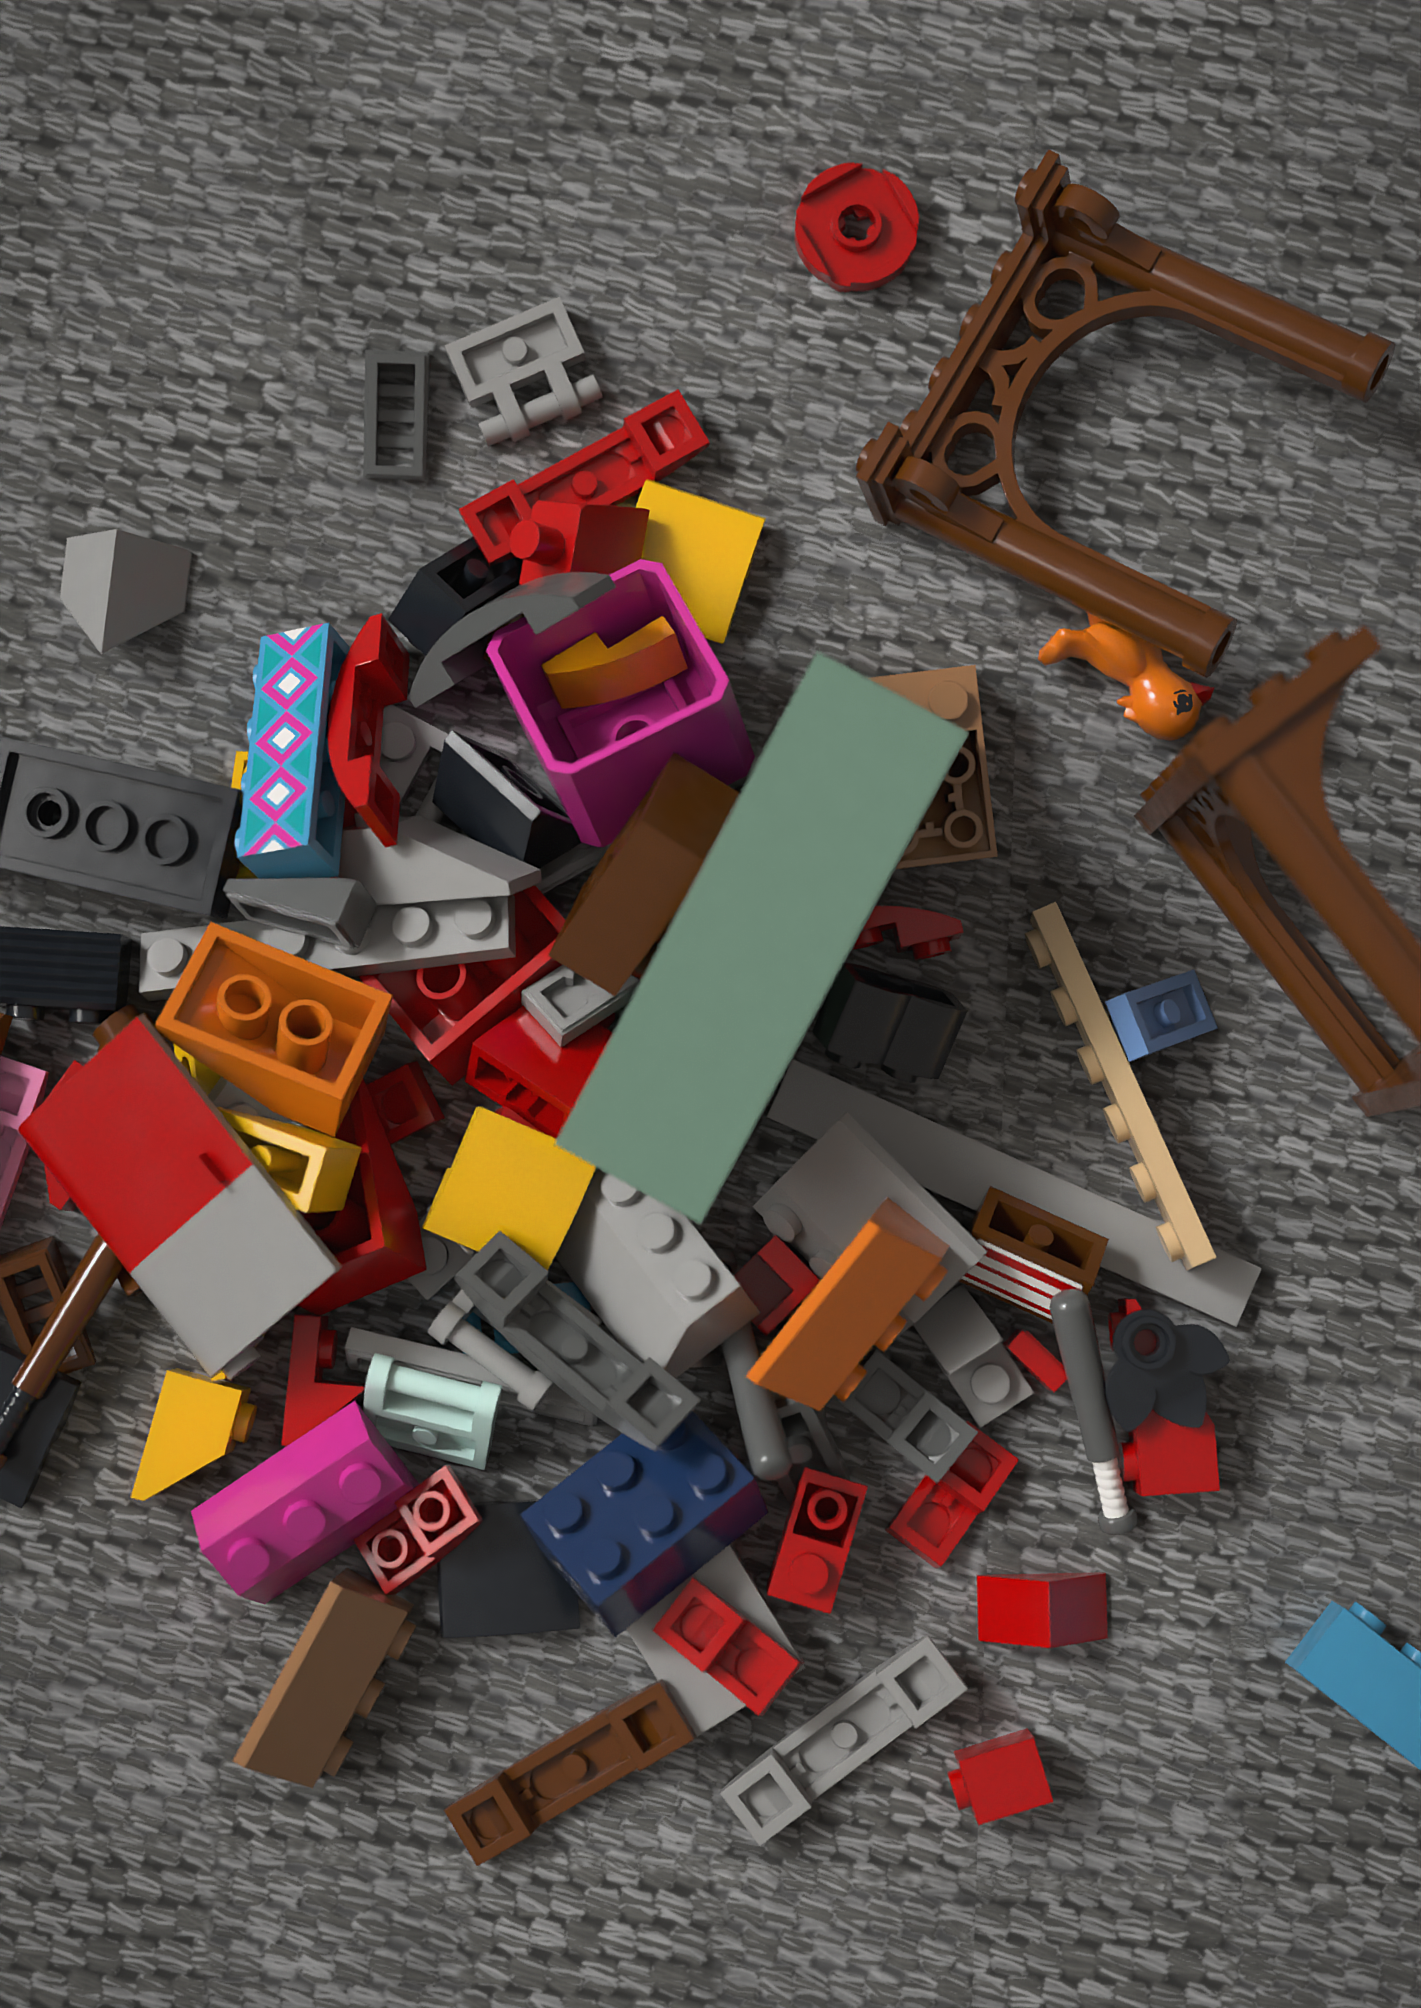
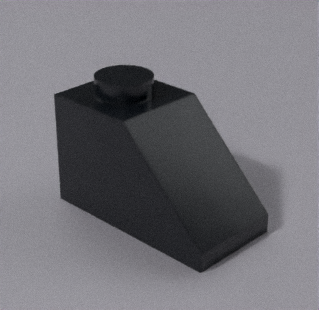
[388,536,523,656]

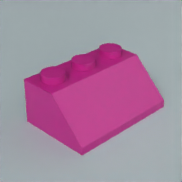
[191,1401,419,1604]

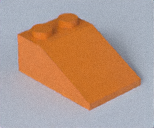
[155,921,393,1137]

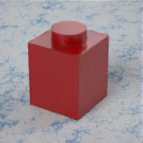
[947,1728,1054,1826]

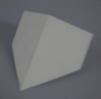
[60,529,192,654]

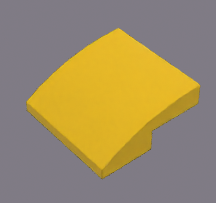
[636,479,766,644]
[422,1107,596,1270]

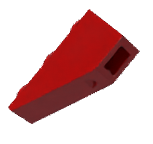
[1108,1298,1220,1496]

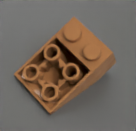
[868,665,998,869]

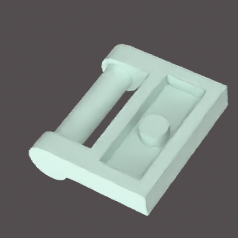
[363,1353,503,1470]

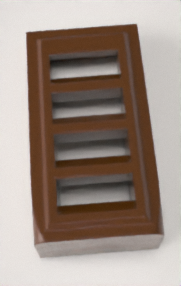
[0,1236,96,1374]

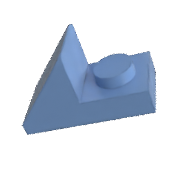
[1105,970,1218,1062]

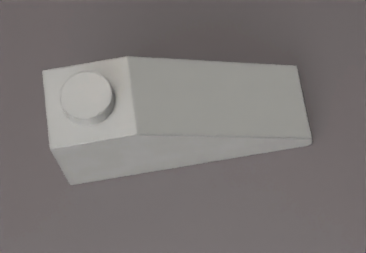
[339,812,542,906]

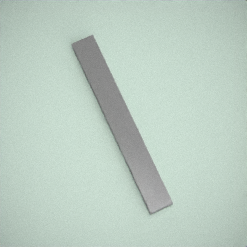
[766,1059,1262,1327]

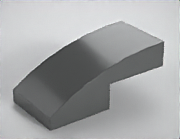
[836,1350,978,1483]

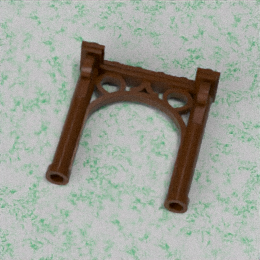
[856,149,1395,678]

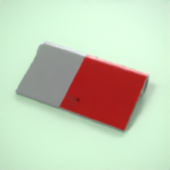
[18,1015,342,1381]

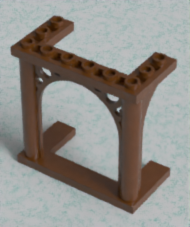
[1134,625,1421,1117]

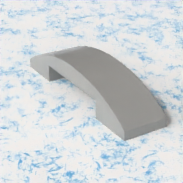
[720,1634,968,1846]

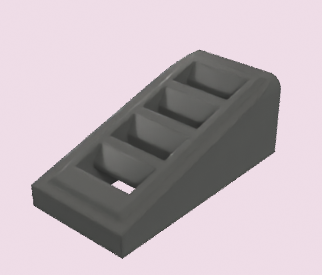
[363,350,431,480]
[223,878,376,949]

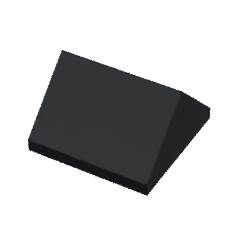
[432,730,582,869]

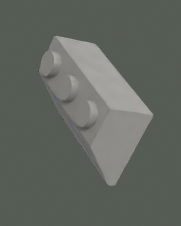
[752,1112,987,1340]
[555,1170,760,1379]

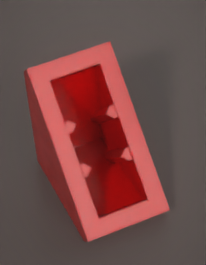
[976,1572,1108,1648]

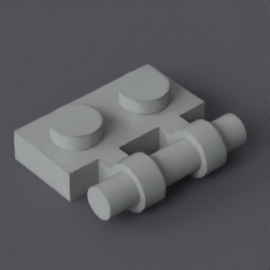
[444,296,603,447]

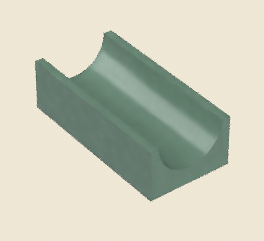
[555,652,969,1224]

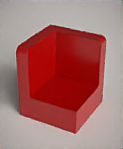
[734,1235,820,1336]

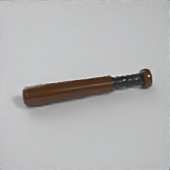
[0,1234,124,1470]

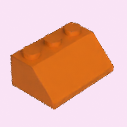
[746,1197,949,1411]

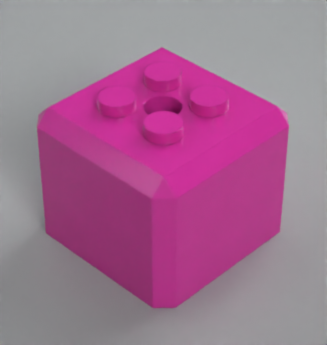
[486,559,755,848]

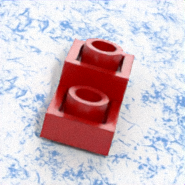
[852,906,964,960]
[354,1465,483,1595]

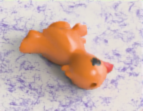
[1038,612,1215,741]

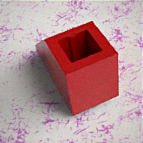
[766,1467,868,1614]

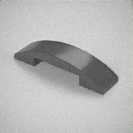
[409,572,616,708]
[455,1231,700,1451]

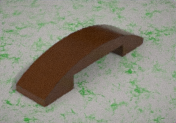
[444,1679,697,1867]

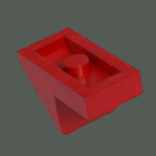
[281,1313,366,1446]

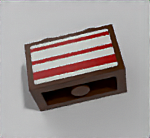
[959,1186,1109,1324]

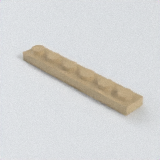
[1025,902,1216,1271]

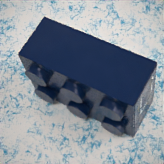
[520,1411,769,1638]

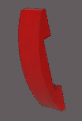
[458,389,710,566]
[328,613,410,848]

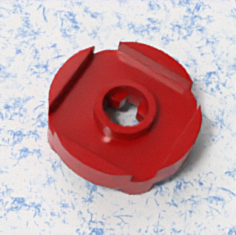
[794,162,919,292]

